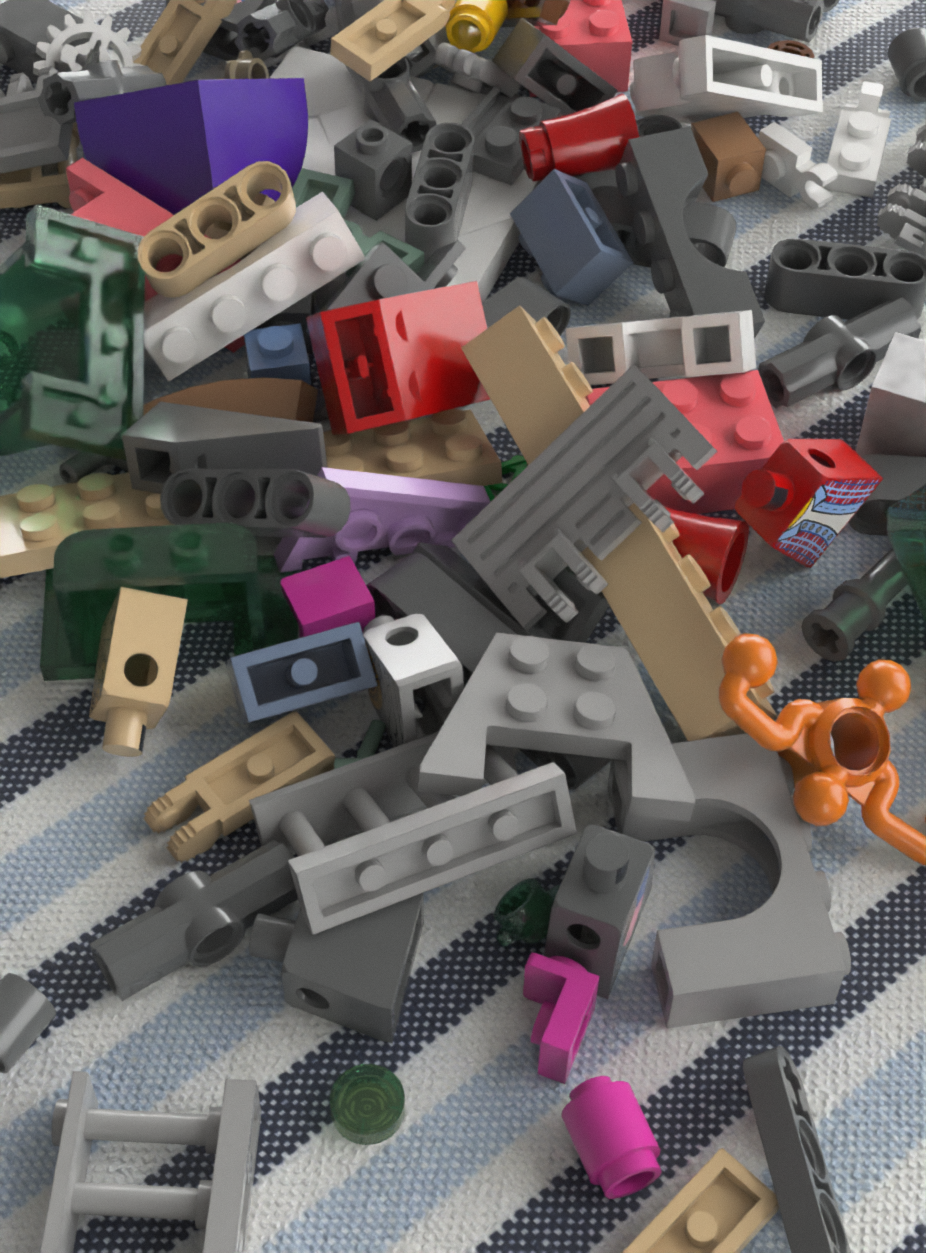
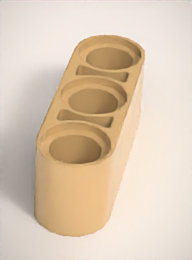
[138,161,296,298]

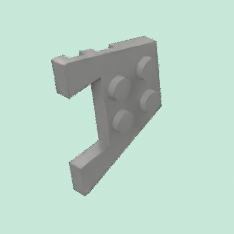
[417,633,695,822]

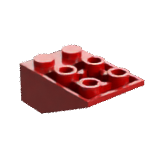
[306,281,490,435]

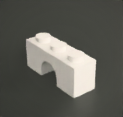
[566,310,756,385]

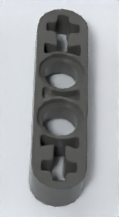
[743,1045,851,1253]

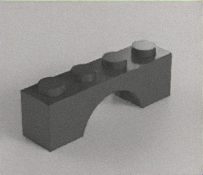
[615,126,765,339]

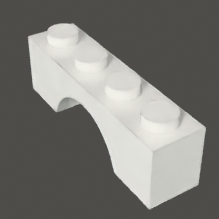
[128,191,366,382]

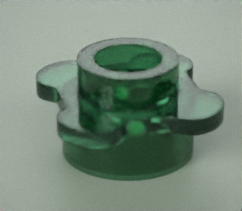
[494,878,560,946]

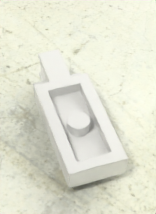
[823,82,891,198]

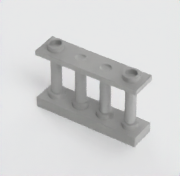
[249,732,577,935]
[40,1071,262,1253]

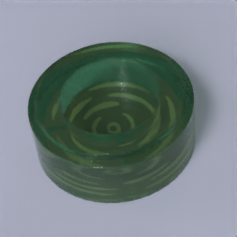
[330,1064,405,1145]

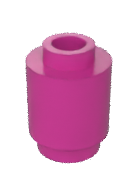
[561,1076,662,1199]

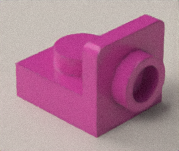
[523,953,599,1084]

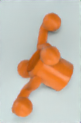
[719,633,926,865]

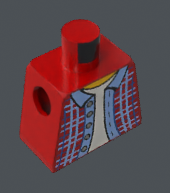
[734,439,884,568]

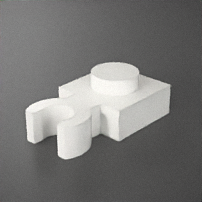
[758,122,838,209]

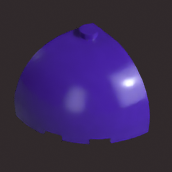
[74,78,308,215]

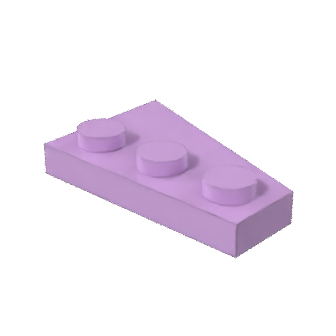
[273,467,491,573]

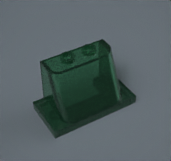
[0,205,145,461]
[40,523,299,681]

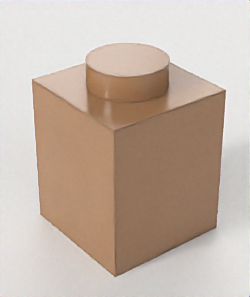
[691,112,766,202]

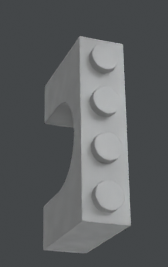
[607,734,851,1028]

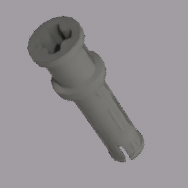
[801,520,926,662]

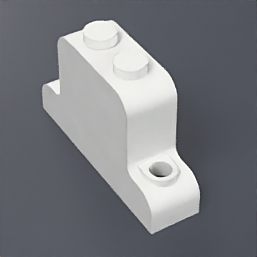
[630,35,823,124]

